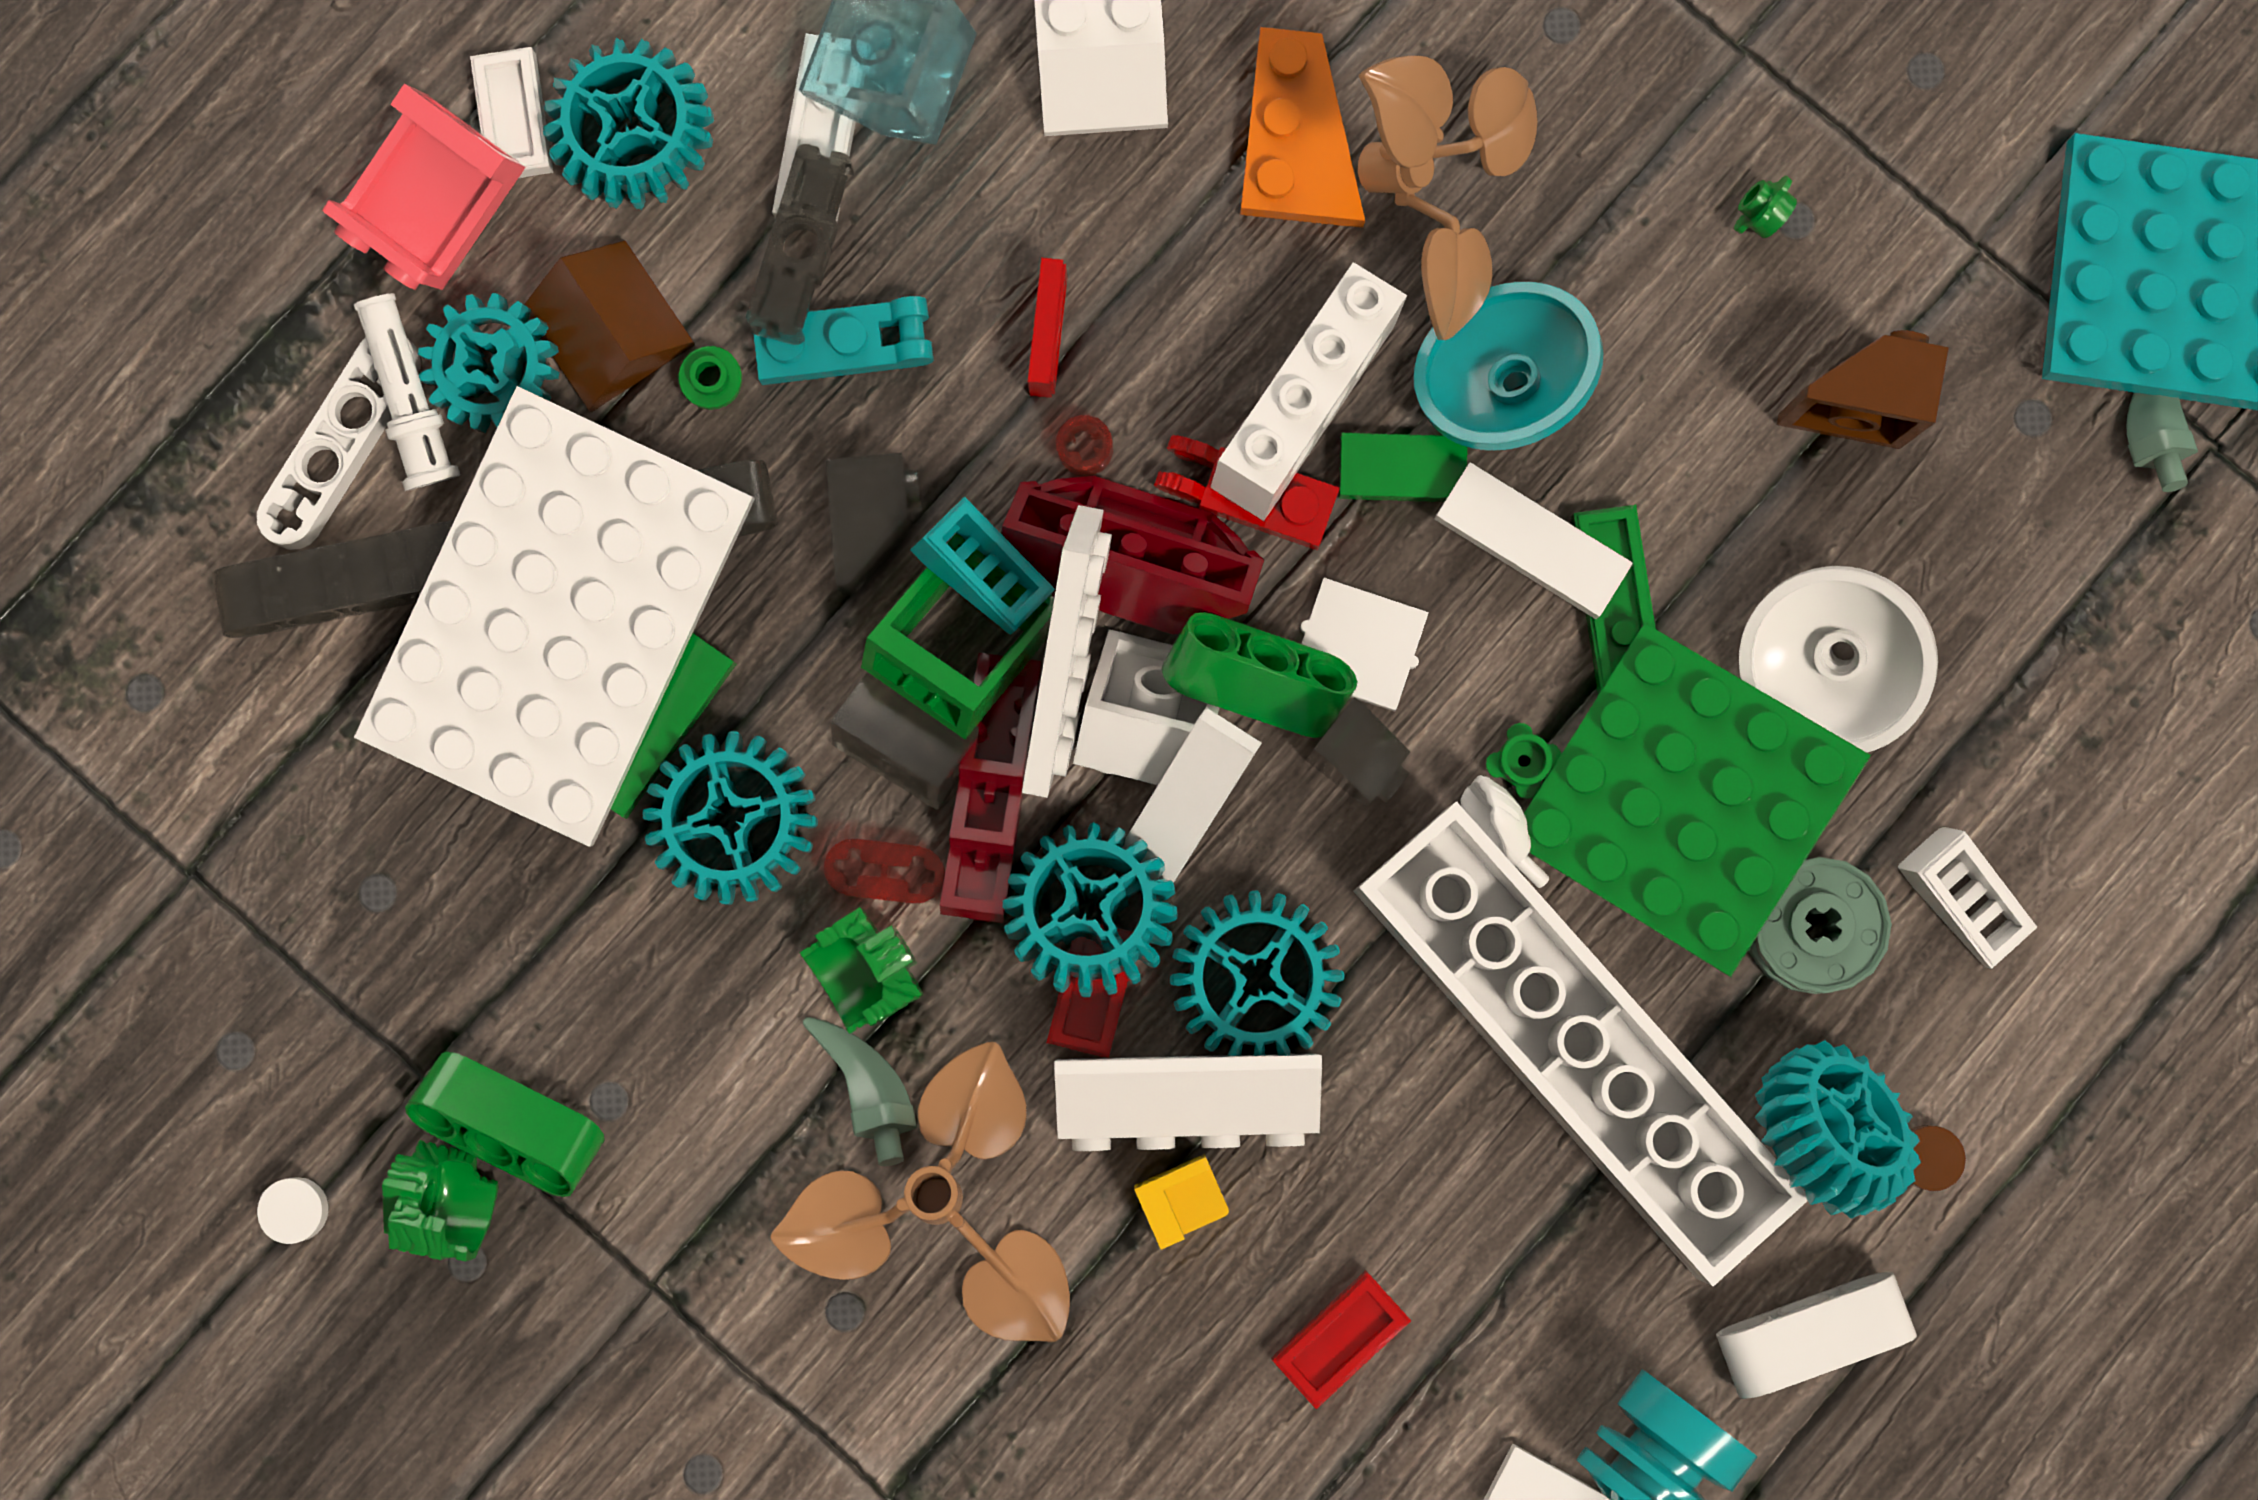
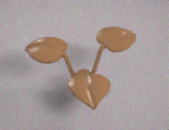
[1358,56,1537,340]
[771,1042,1070,1342]

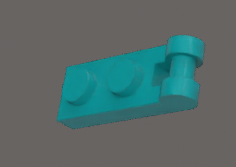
[752,296,934,385]

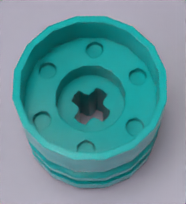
[1576,1369,1757,1500]

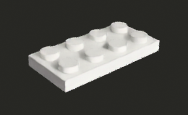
[1022,505,1112,798]

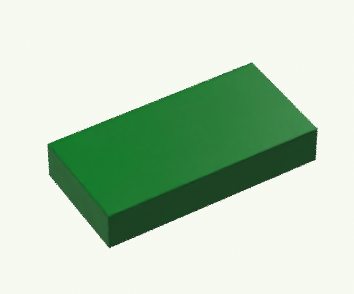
[1339,433,1467,502]

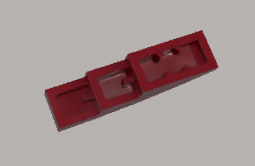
[940,653,1041,923]

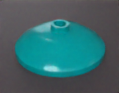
[1414,282,1604,450]

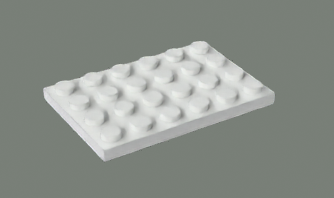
[354,386,755,847]

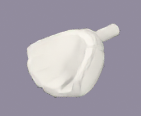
[1460,775,1549,888]

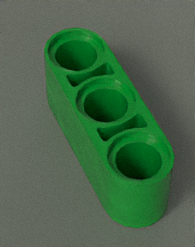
[1161,612,1358,738]
[405,1052,605,1197]

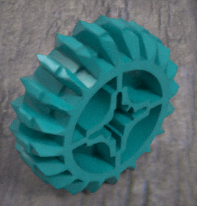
[543,38,714,210]
[643,731,818,905]
[1003,822,1178,997]
[1170,890,1344,1056]
[1755,1040,1921,1219]

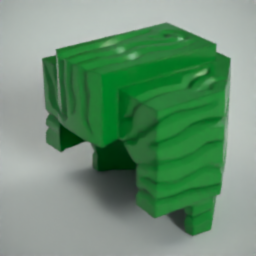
[799,907,923,1034]
[382,1140,499,1262]

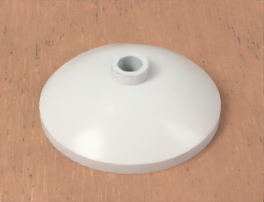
[1739,566,1938,753]

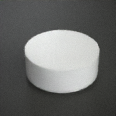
[257,1177,328,1244]

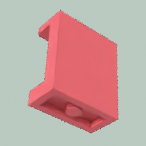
[322,84,526,290]

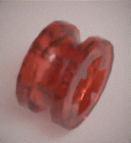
[1056,415,1114,476]

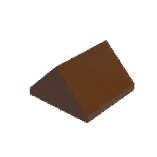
[524,240,695,413]

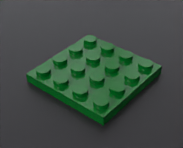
[1524,623,1871,978]

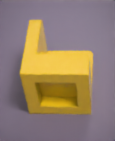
[1134,1154,1229,1250]

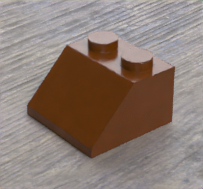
[1777,330,1949,449]

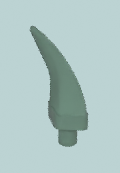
[2126,393,2198,492]
[803,1017,917,1166]

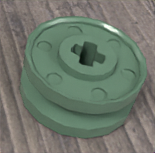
[1749,857,1892,994]

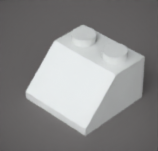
[1034,0,1168,136]
[1073,629,1219,785]

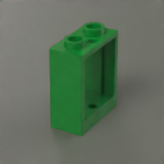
[861,533,1054,740]

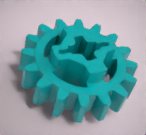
[418,293,560,433]

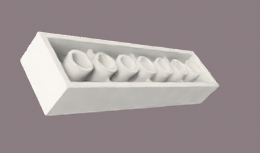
[1353,801,1807,1286]

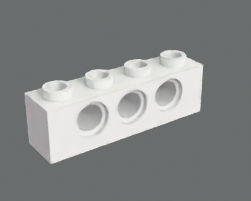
[1210,262,1407,521]

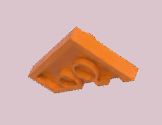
[1240,27,1365,228]

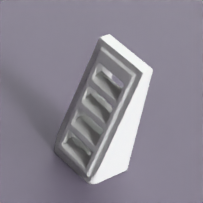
[1898,827,2037,969]

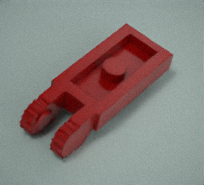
[1154,435,1340,550]

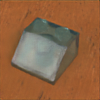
[799,0,977,145]

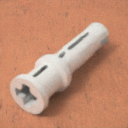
[354,293,460,491]

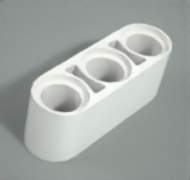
[1716,1272,1917,1399]

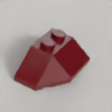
[1001,476,1264,635]

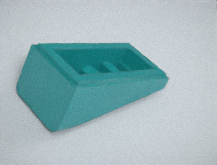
[910,497,1055,635]

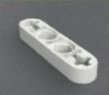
[257,337,421,550]

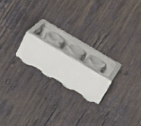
[1054,1053,1322,1151]

